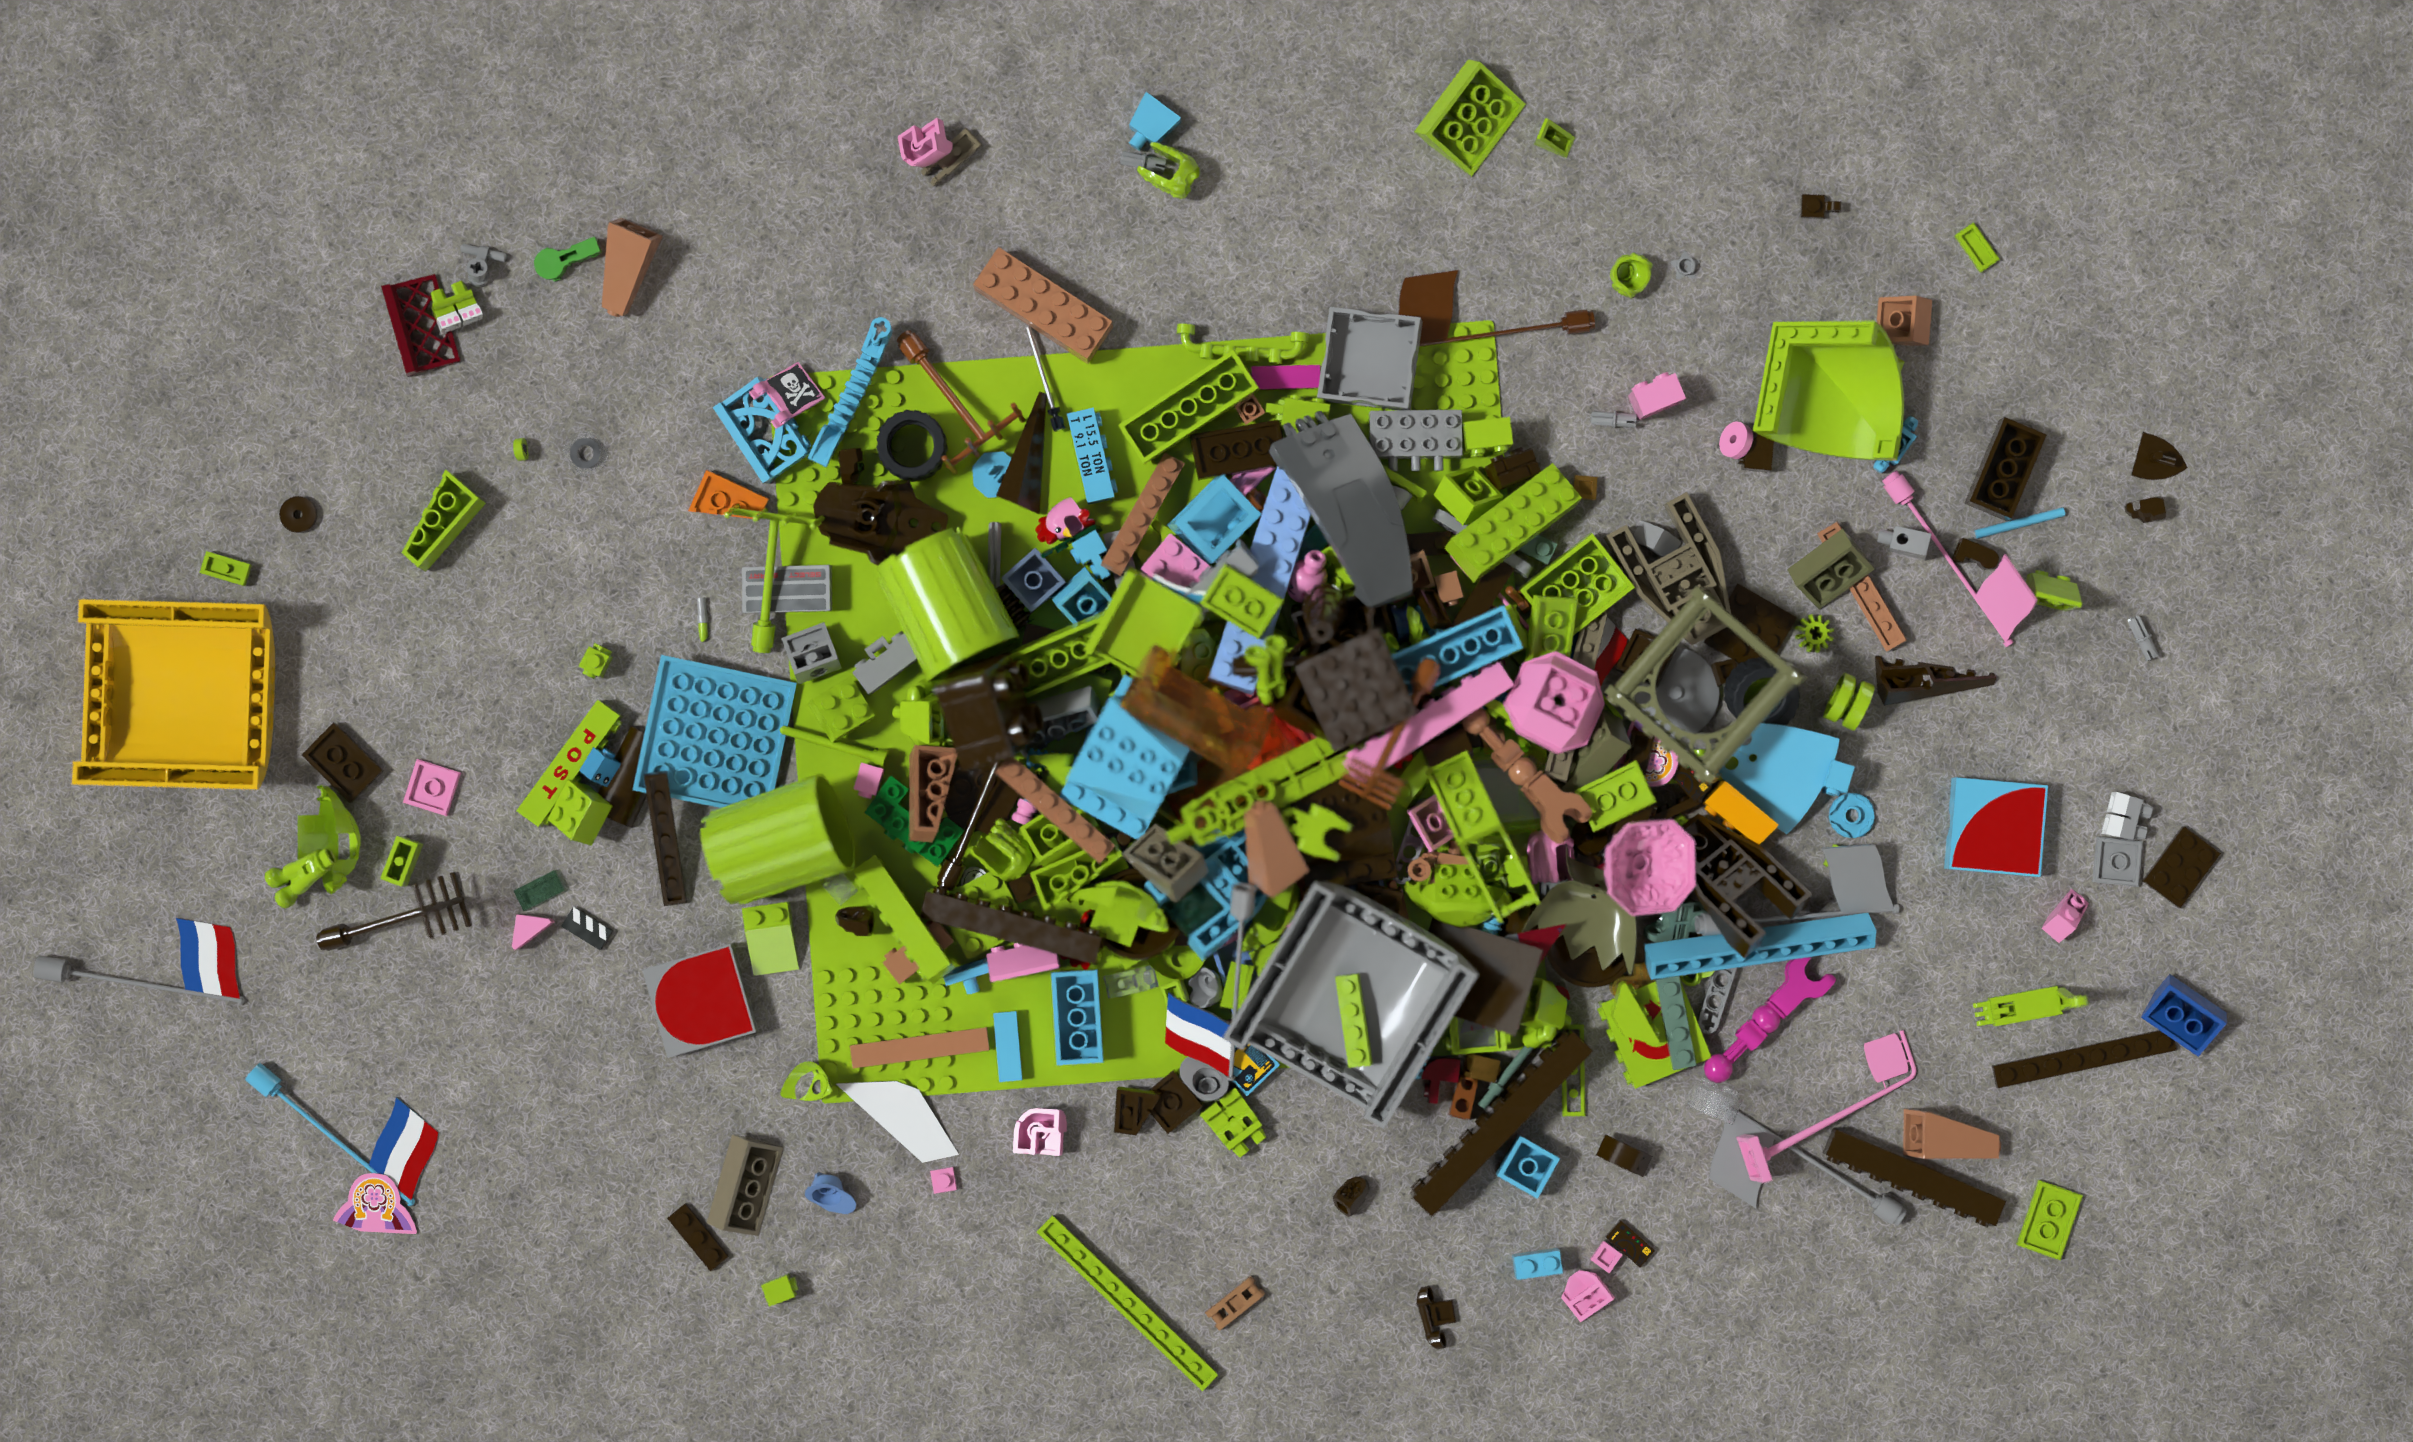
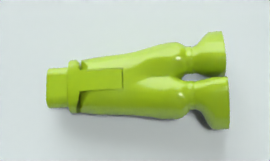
[264,847,336,909]

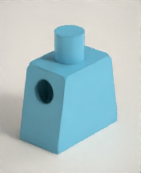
[1129,92,1181,151]

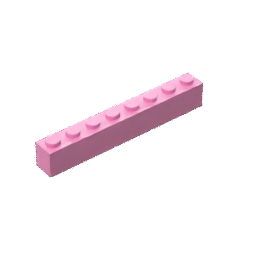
[1343,662,1514,786]

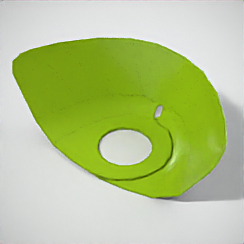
[1146,946,1206,980]
[780,1061,833,1101]

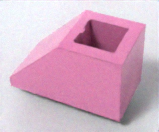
[2041,889,2089,943]

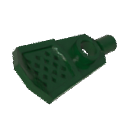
[1040,524,1103,558]

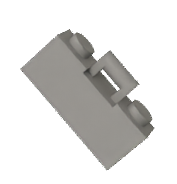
[852,631,917,695]

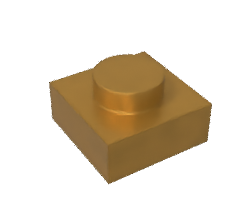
[1573,475,1597,501]

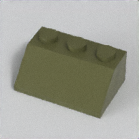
[1787,529,1874,610]

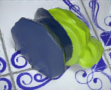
[1388,602,1429,646]

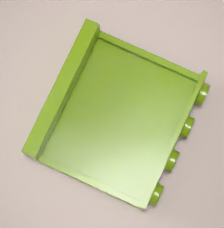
[1083,567,1204,691]

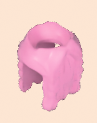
[1527,830,1575,884]

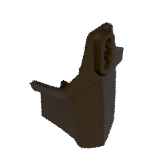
[813,479,948,566]

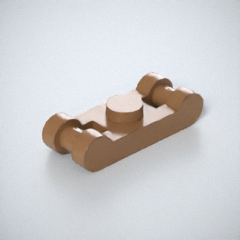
[1205,1276,1265,1331]

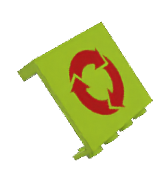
[1597,977,1711,1089]

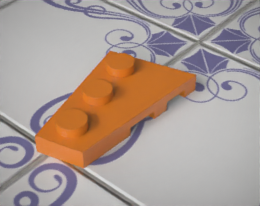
[688,470,770,519]

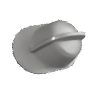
[1179,1057,1229,1102]

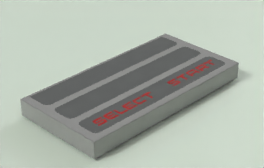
[742,565,832,613]

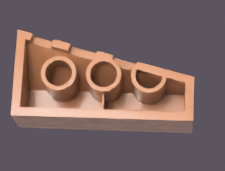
[909,745,957,842]

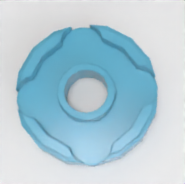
[1829,793,1875,838]

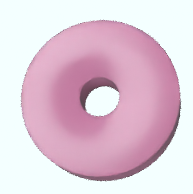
[1719,422,1753,459]

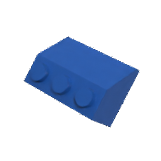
[2141,974,2227,1057]

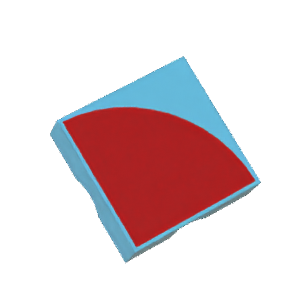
[1944,777,2048,877]

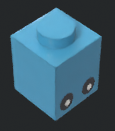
[579,747,621,787]

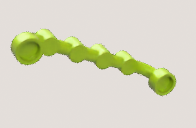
[1176,324,1309,364]

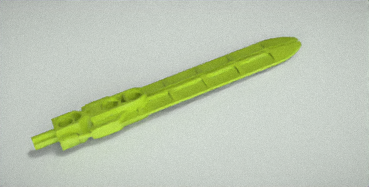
[1166,729,1386,846]

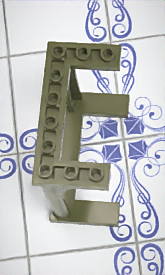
[1605,586,1808,784]

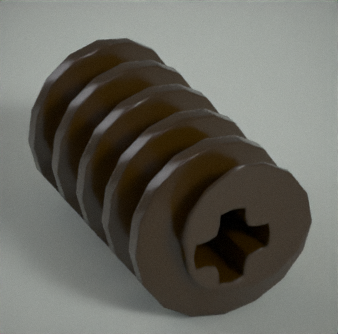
[995,583,1034,631]

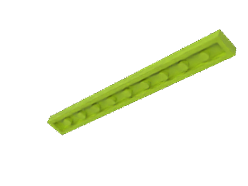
[1037,1215,1218,1392]

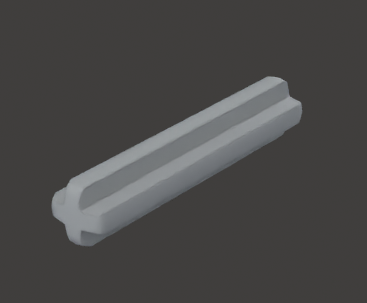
[988,522,1001,589]

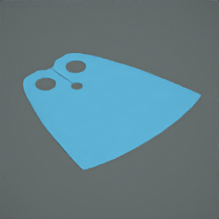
[1719,723,1840,834]

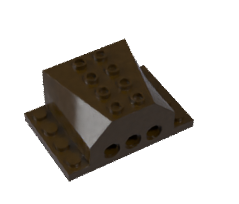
[1285,744,1398,886]

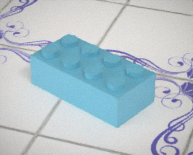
[1051,969,1104,1065]

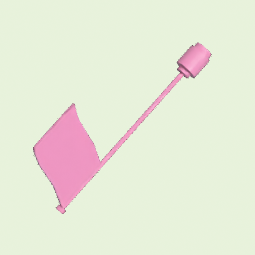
[1882,470,2037,647]

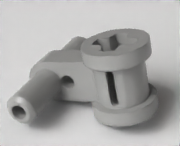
[461,243,507,287]

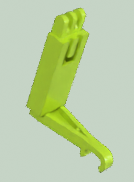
[1973,985,2088,1027]

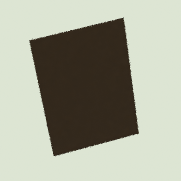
[1428,917,1543,1036]

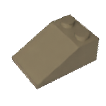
[1123,824,1209,902]

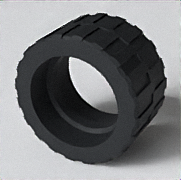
[876,410,948,482]
[1724,657,1800,726]

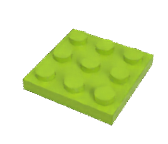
[949,871,1020,960]

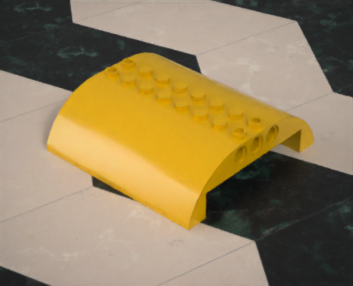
[72,599,275,790]

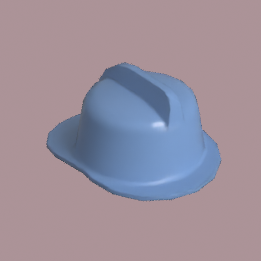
[805,1172,856,1214]

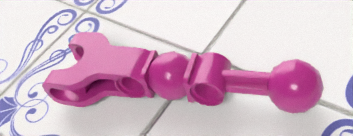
[1704,957,1836,1083]

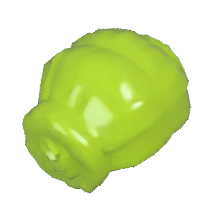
[1610,252,1653,299]

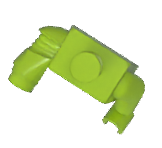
[892,679,954,748]
[1521,977,1572,1048]

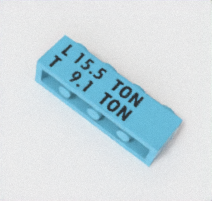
[1067,408,1118,505]

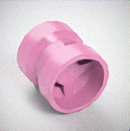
[1011,798,1038,825]

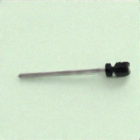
[1026,326,1066,432]

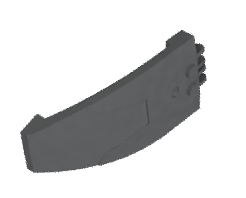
[1269,411,1413,609]

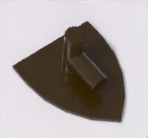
[2131,432,2188,480]

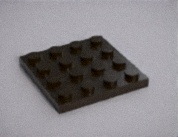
[1295,628,1419,752]

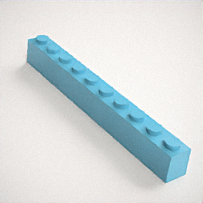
[1644,913,1876,980]

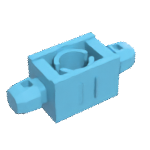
[1873,416,1918,473]

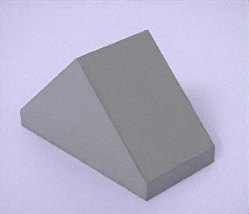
[1633,520,1681,557]

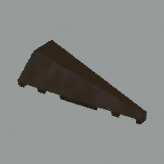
[996,391,1047,514]
[1875,656,1996,706]

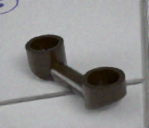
[1416,1286,1447,1350]

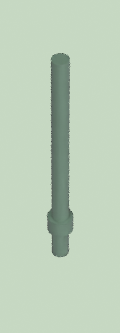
[1478,998,1571,1109]

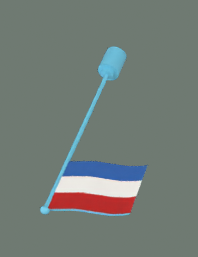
[245,1063,439,1206]

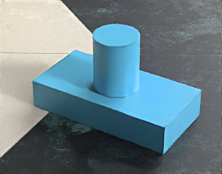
[943,957,989,994]

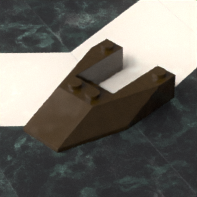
[1681,813,1813,958]

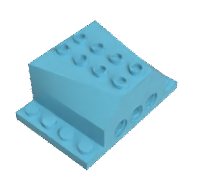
[1059,675,1207,840]

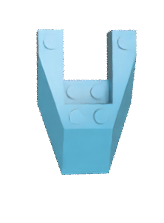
[1144,827,1268,961]

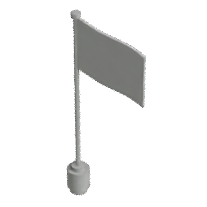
[1695,844,1899,936]
[1710,1101,1907,1226]

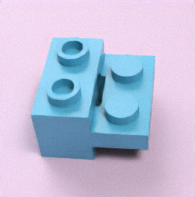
[1070,530,1111,582]

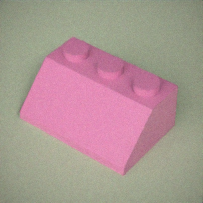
[987,943,1061,982]

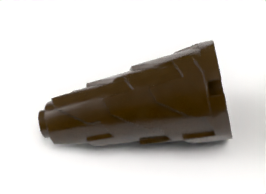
[1302,583,1348,642]

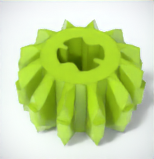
[1795,614,1834,653]

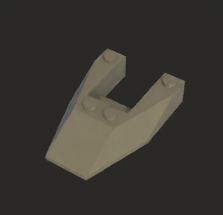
[1604,492,1731,645]

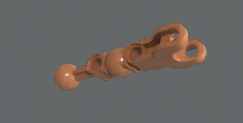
[1461,707,1592,844]

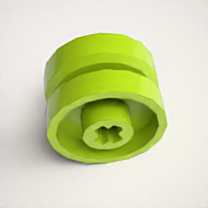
[1823,672,1875,731]

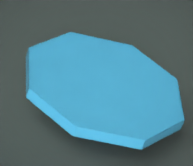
[972,451,1011,498]

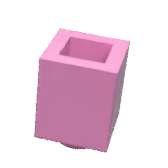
[854,763,885,799]

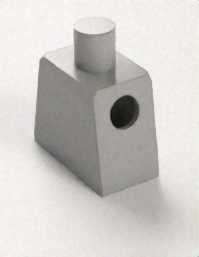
[1877,526,1931,561]

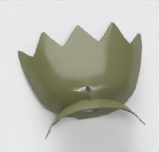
[1522,844,1636,975]

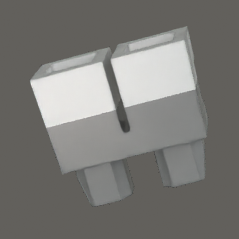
[2101,792,2153,840]

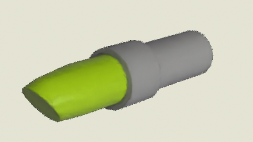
[697,598,709,642]

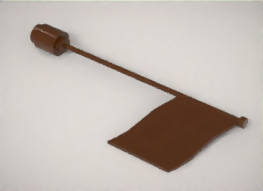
[1399,270,1595,347]

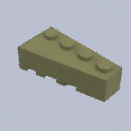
[1551,709,1631,793]

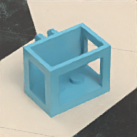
[1167,475,1262,564]

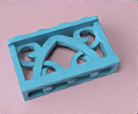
[713,377,811,484]

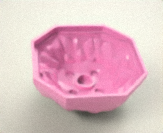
[1604,819,1696,916]

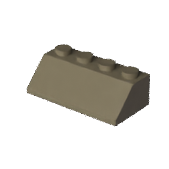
[707,1134,783,1236]

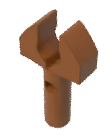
[1505,586,1532,614]

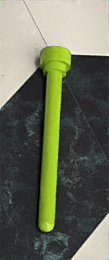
[780,726,888,768]

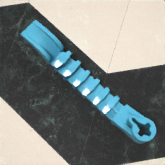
[808,317,893,468]

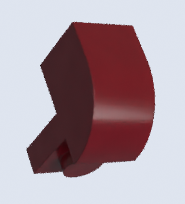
[1421,1057,1460,1104]

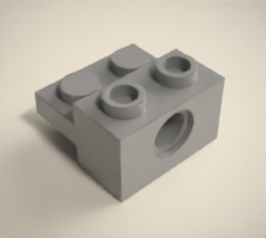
[781,622,841,684]

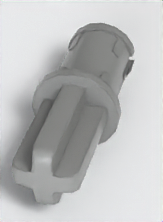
[1120,151,1166,173]
[1591,410,1637,428]
[2128,615,2160,661]

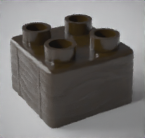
[934,653,1044,772]

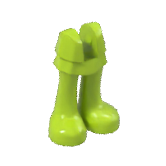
[1245,636,1286,704]

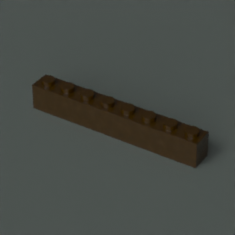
[920,886,1107,964]
[1823,1128,2006,1228]

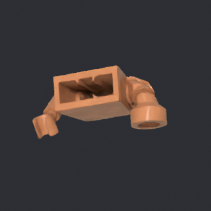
[1407,840,1477,885]

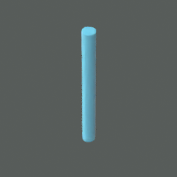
[1974,507,2065,539]

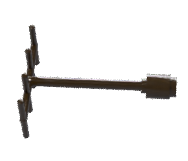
[1232,606,1375,678]
[937,761,1042,891]
[316,872,471,951]

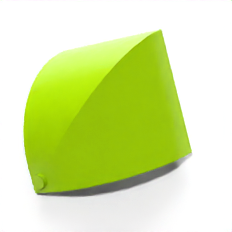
[1753,321,1904,461]

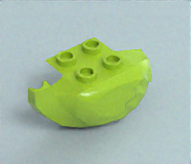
[297,785,361,894]
[1404,864,1512,927]
[1067,880,1168,947]
[1242,881,1301,952]

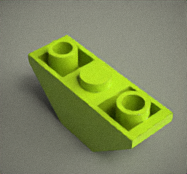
[1610,981,1660,1045]

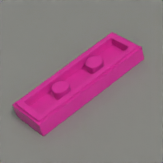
[1251,365,1320,390]

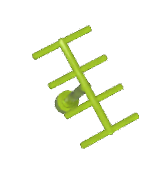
[724,504,825,653]

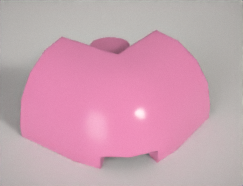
[898,118,952,168]
[1013,1108,1067,1156]

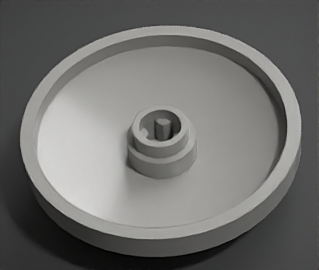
[1635,647,1719,738]

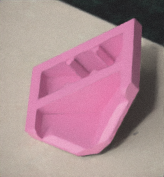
[1561,1270,1615,1322]

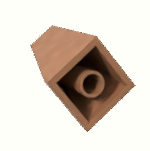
[602,218,663,317]
[1244,799,1309,898]
[1903,1109,2001,1159]

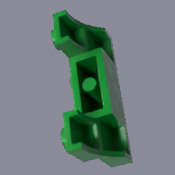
[864,776,964,867]

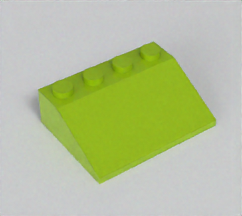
[1414,59,1526,176]
[1519,532,1635,635]

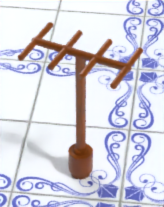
[896,330,1025,475]
[1339,659,1440,810]

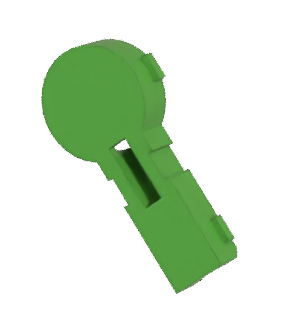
[534,236,602,282]

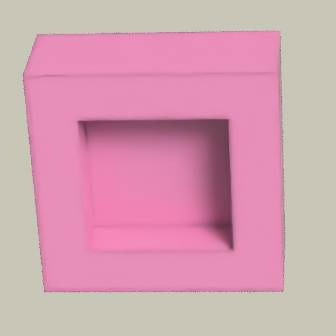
[930,1167,957,1194]
[1590,1241,1622,1273]

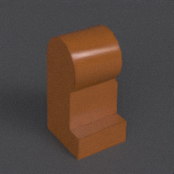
[1448,1074,1478,1120]

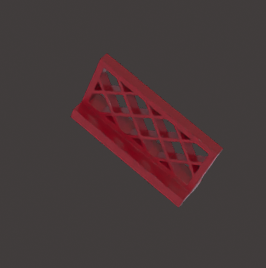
[381,274,460,377]

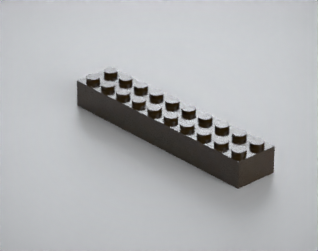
[1410,1029,1593,1217]

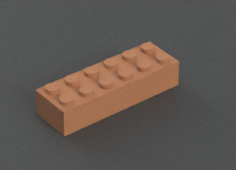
[973,247,1113,364]

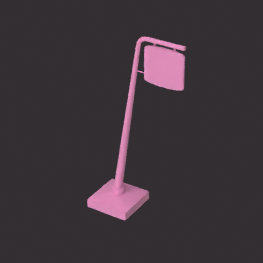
[1736,1030,1917,1183]

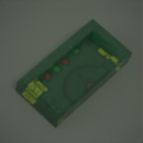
[514,870,565,911]

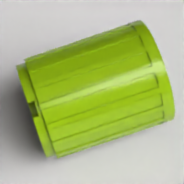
[877,527,1020,683]
[700,773,855,905]

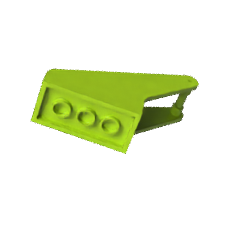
[1425,751,1541,924]

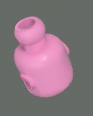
[1287,550,1328,604]

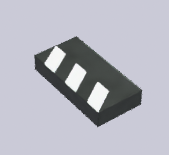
[561,907,613,950]

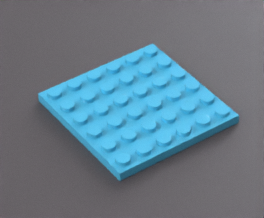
[632,655,797,808]

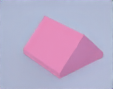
[1407,795,1454,852]

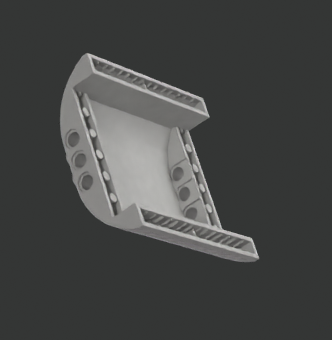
[1222,881,1478,1128]

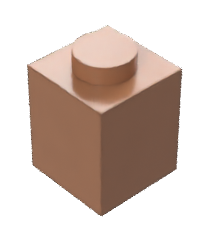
[1433,571,1463,607]

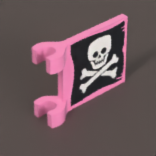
[749,362,825,429]

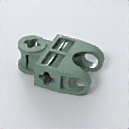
[1643,895,1708,942]

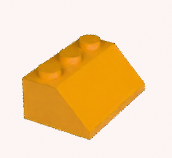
[1702,781,1778,845]

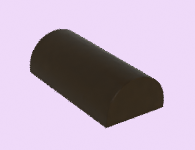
[598,726,647,828]

